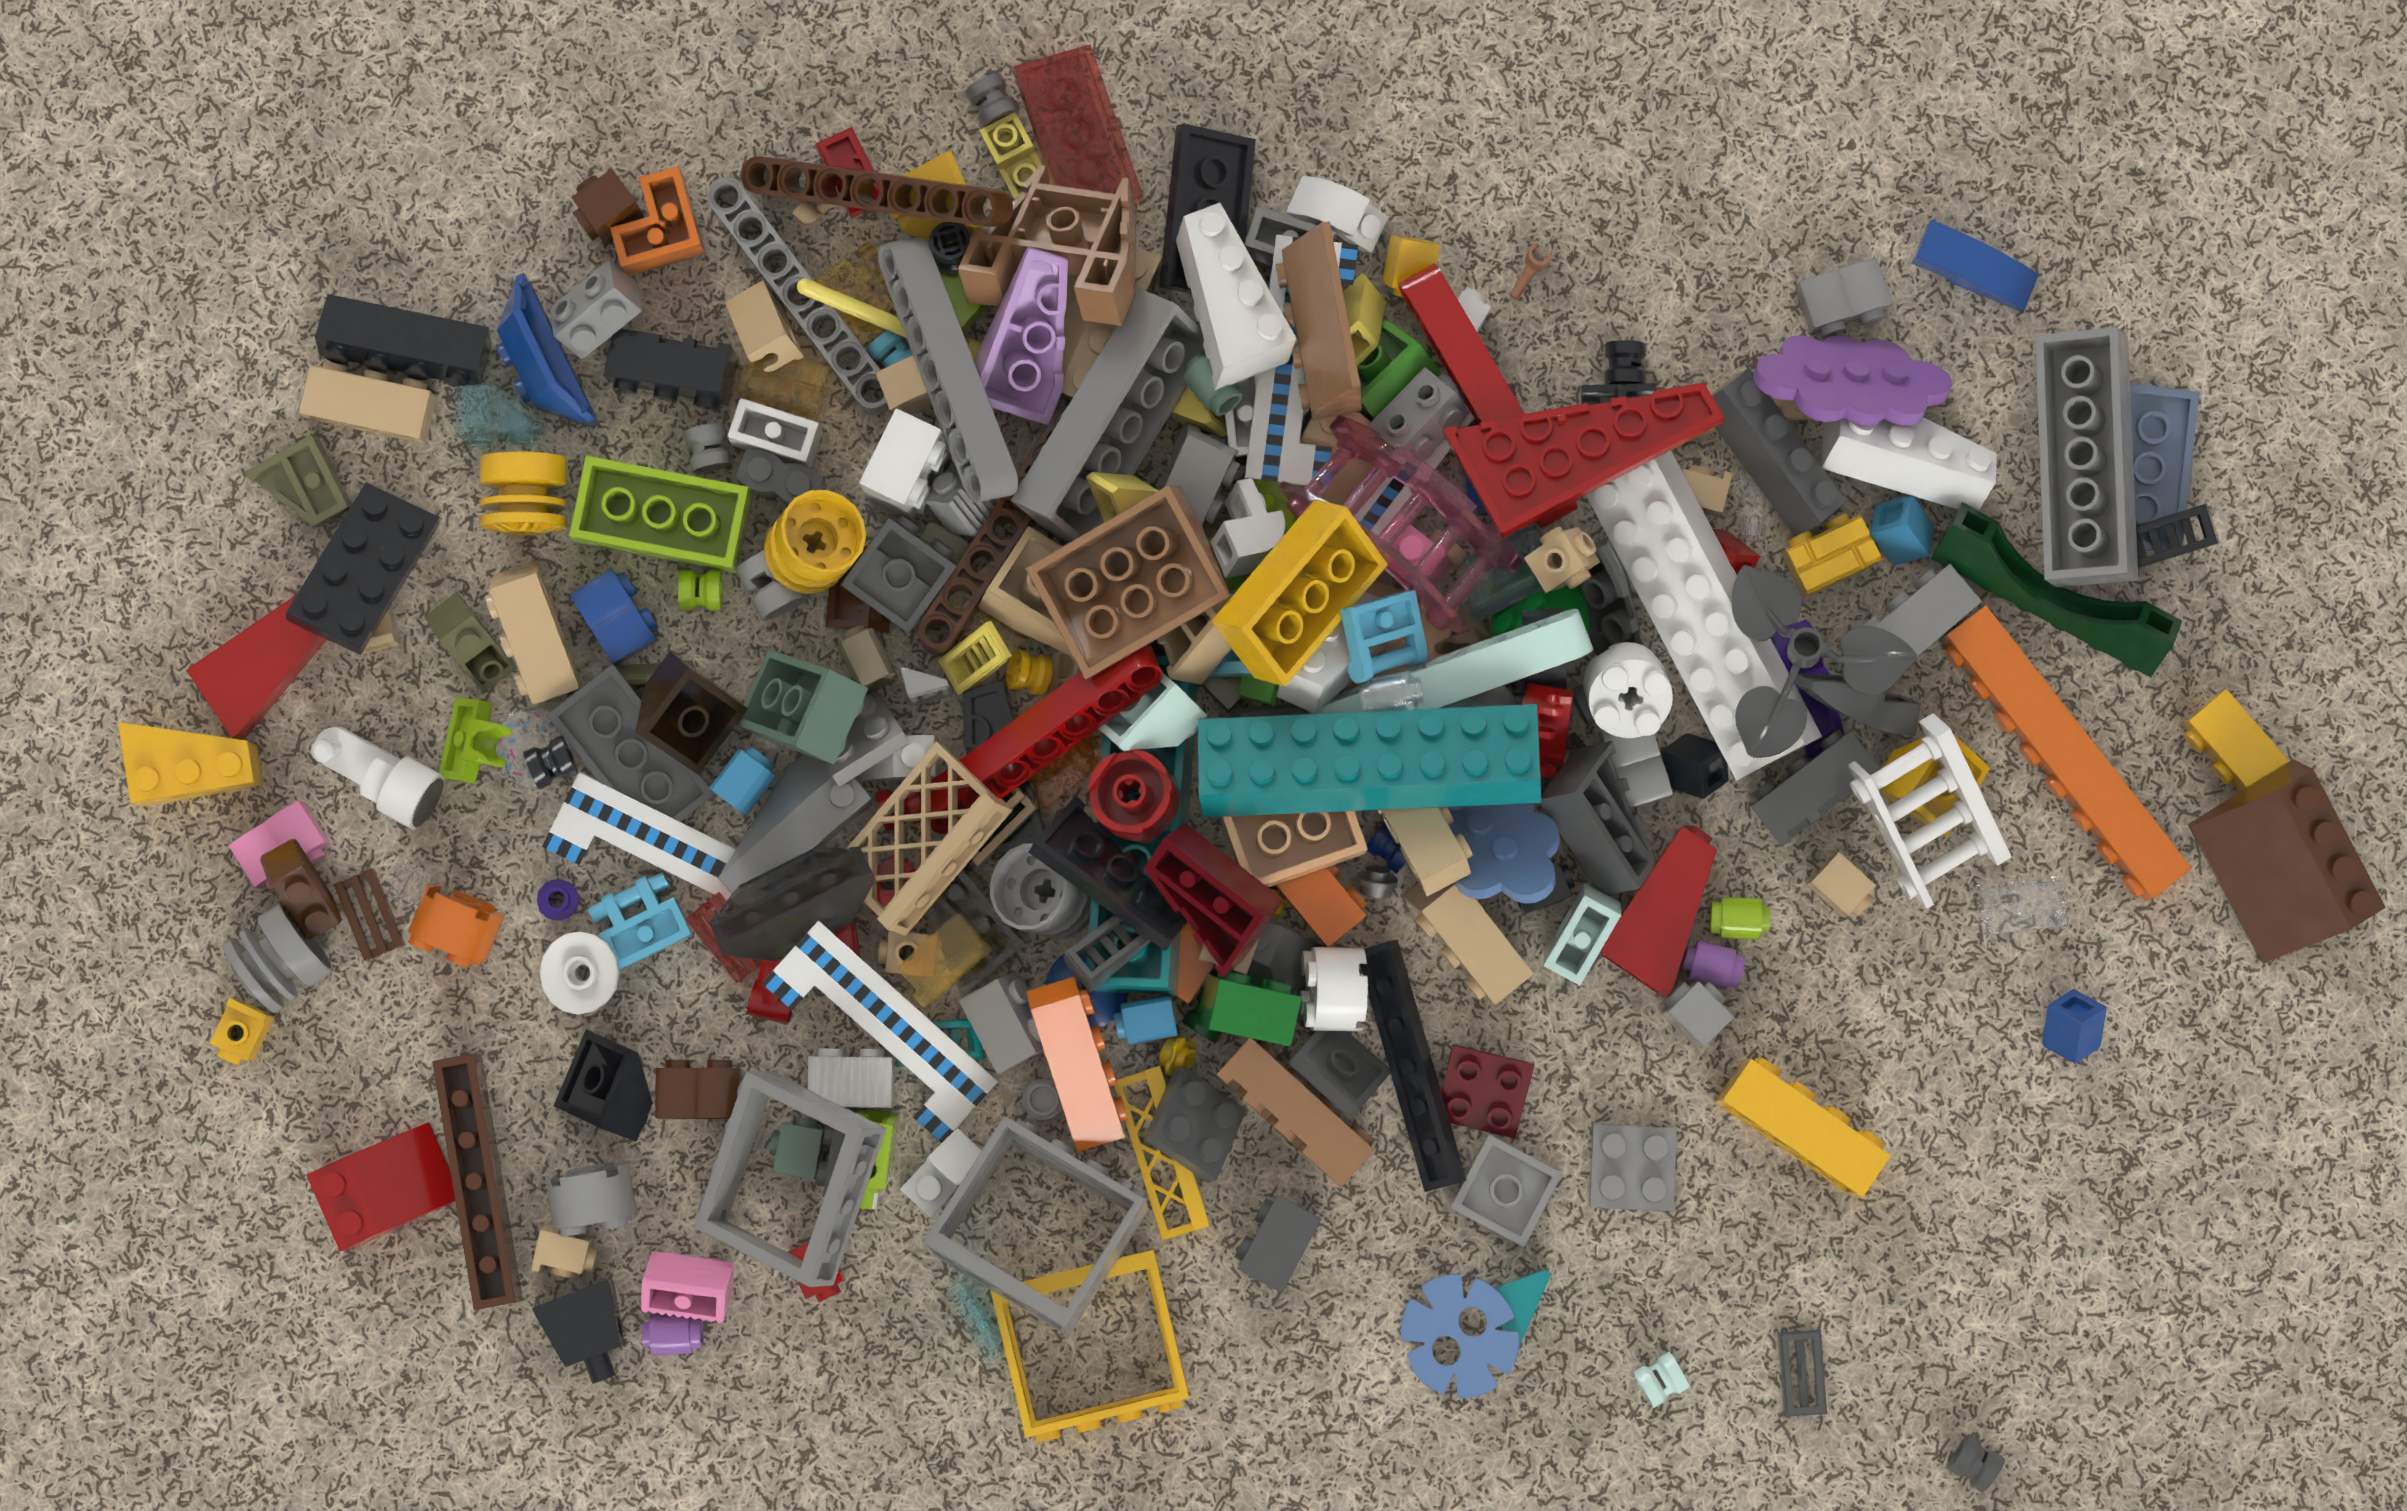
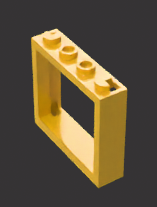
[990,1249,1190,1443]

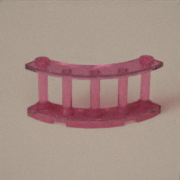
[1278,415,1522,634]

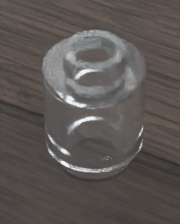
[1360,671,1424,713]

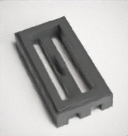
[1778,1329,1827,1417]

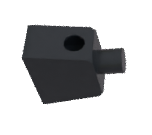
[532,1279,625,1384]

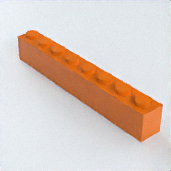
[1941,605,2192,901]

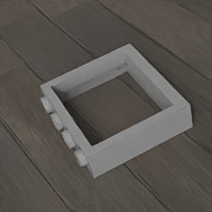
[694,1071,886,1287]
[923,1116,1149,1337]

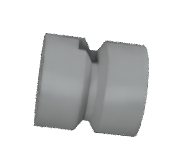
[736,551,810,621]

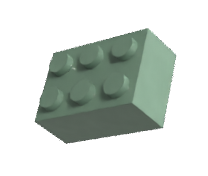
[737,649,868,765]

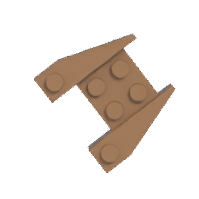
[958,165,1137,326]

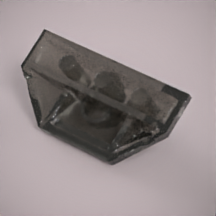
[709,847,876,961]

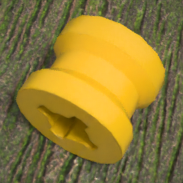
[1006,649,1053,696]

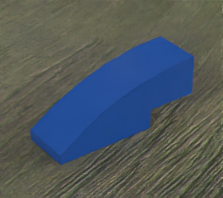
[1911,220,2039,312]

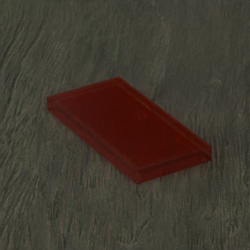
[1012,44,1143,202]

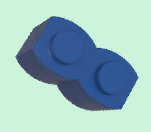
[569,568,659,666]

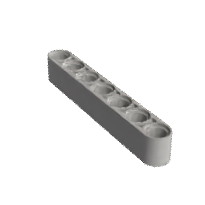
[707,177,889,415]
[878,236,1018,503]

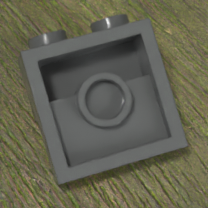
[841,514,958,633]

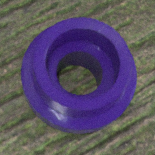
[537,879,579,921]

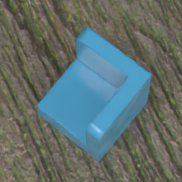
[1870,495,1935,565]

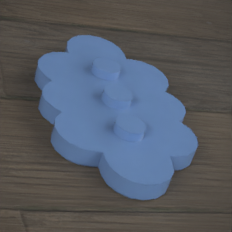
[1447,803,1560,904]

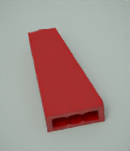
[186,594,327,740]
[1599,825,1717,998]

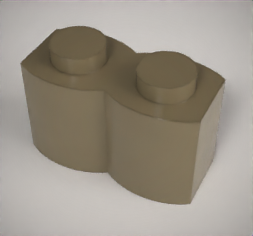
[837,625,899,696]

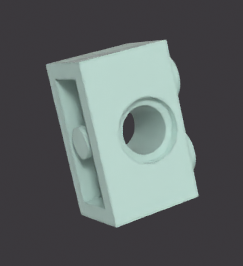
[1543,883,1621,985]

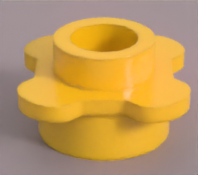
[1159,1036,1196,1076]

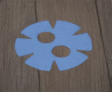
[1401,1274,1519,1398]

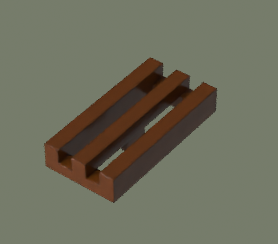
[333,868,405,961]

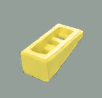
[938,621,1012,696]

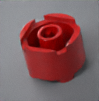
[1088,750,1181,842]

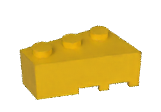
[118,722,264,807]

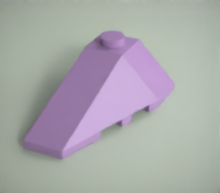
[974,246,1068,425]

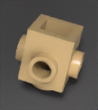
[1524,526,1600,593]

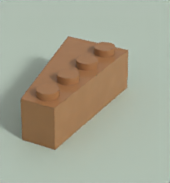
[1216,1038,1374,1187]

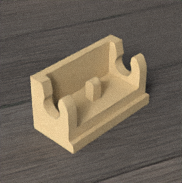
[725,280,804,372]

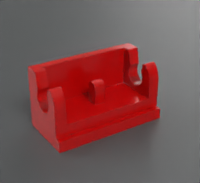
[1522,683,1574,778]

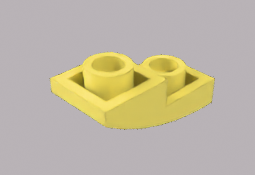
[979,112,1053,200]

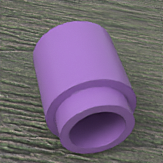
[1681,940,1745,990]
[642,1313,704,1356]

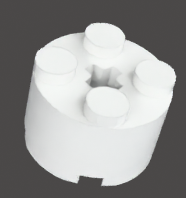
[1583,642,1673,738]
[1299,947,1368,1032]

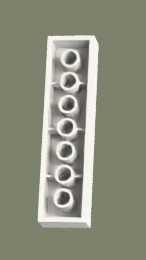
[1586,451,1822,781]

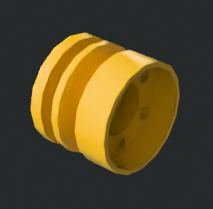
[479,452,567,536]
[763,490,866,594]

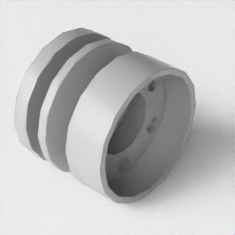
[990,844,1091,938]
[222,901,333,1013]

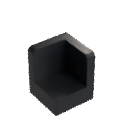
[1661,733,1729,799]

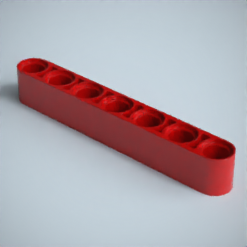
[1398,263,1578,529]
[920,644,1163,834]

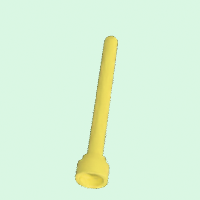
[797,278,982,361]

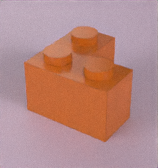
[610,166,706,276]

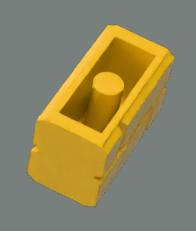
[1782,513,1882,598]

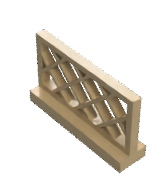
[830,742,1013,936]

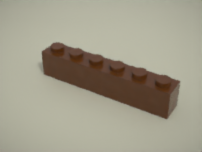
[432,1053,523,1310]

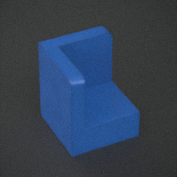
[2042,989,2107,1064]

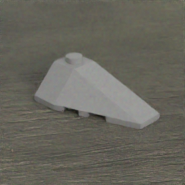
[718,754,872,910]

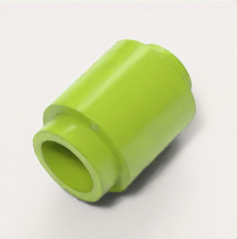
[1709,897,1770,940]

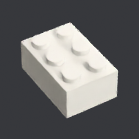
[859,408,951,521]

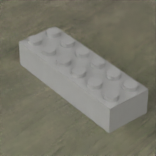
[1011,288,1206,543]
[2035,327,2138,588]

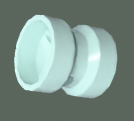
[1633,1351,1690,1408]

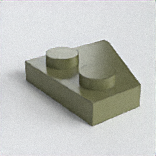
[245,434,352,527]

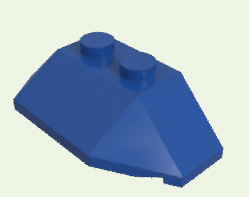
[496,273,600,428]

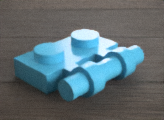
[588,872,693,971]

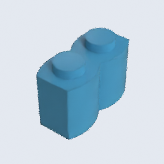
[709,747,776,816]
[1114,995,1178,1045]

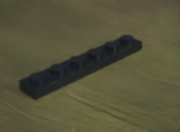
[1360,939,1467,1192]

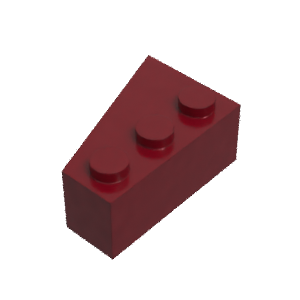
[1144,823,1284,977]

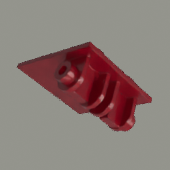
[1441,1044,1535,1139]

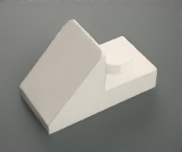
[900,1128,982,1218]

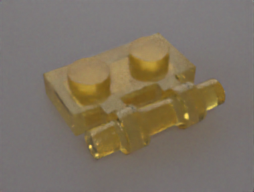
[813,241,894,348]

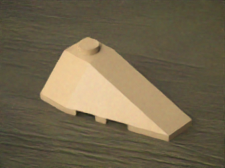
[978,526,1072,656]

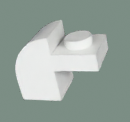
[1286,176,1389,253]
[1210,478,1285,578]

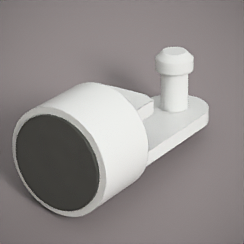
[311,727,444,830]

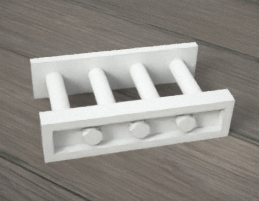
[1848,713,2011,909]

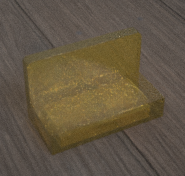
[898,914,992,1008]

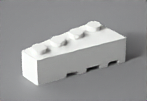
[1176,203,1297,391]
[1821,417,1997,511]

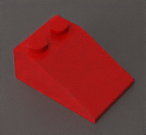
[306,1122,455,1251]

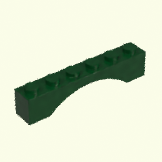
[1931,502,2182,678]

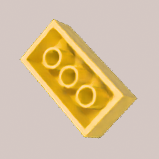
[1211,500,1388,686]
[1714,1057,1891,1198]

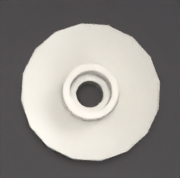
[539,931,620,1015]

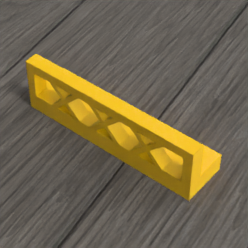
[1114,1066,1210,1241]

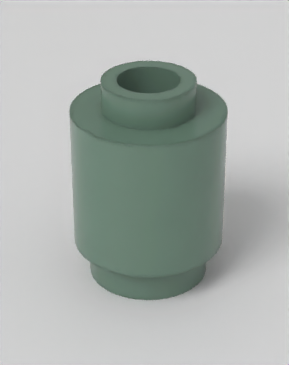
[1183,353,1242,416]

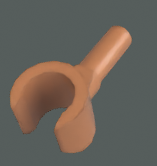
[1509,242,1552,300]

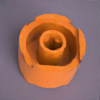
[408,884,505,967]

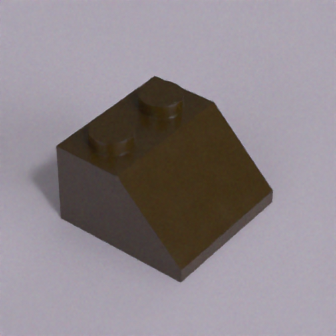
[635,651,748,775]

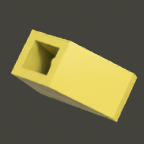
[1343,273,1386,366]

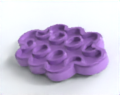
[1753,335,1952,426]

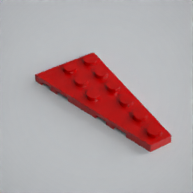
[1442,382,1724,538]

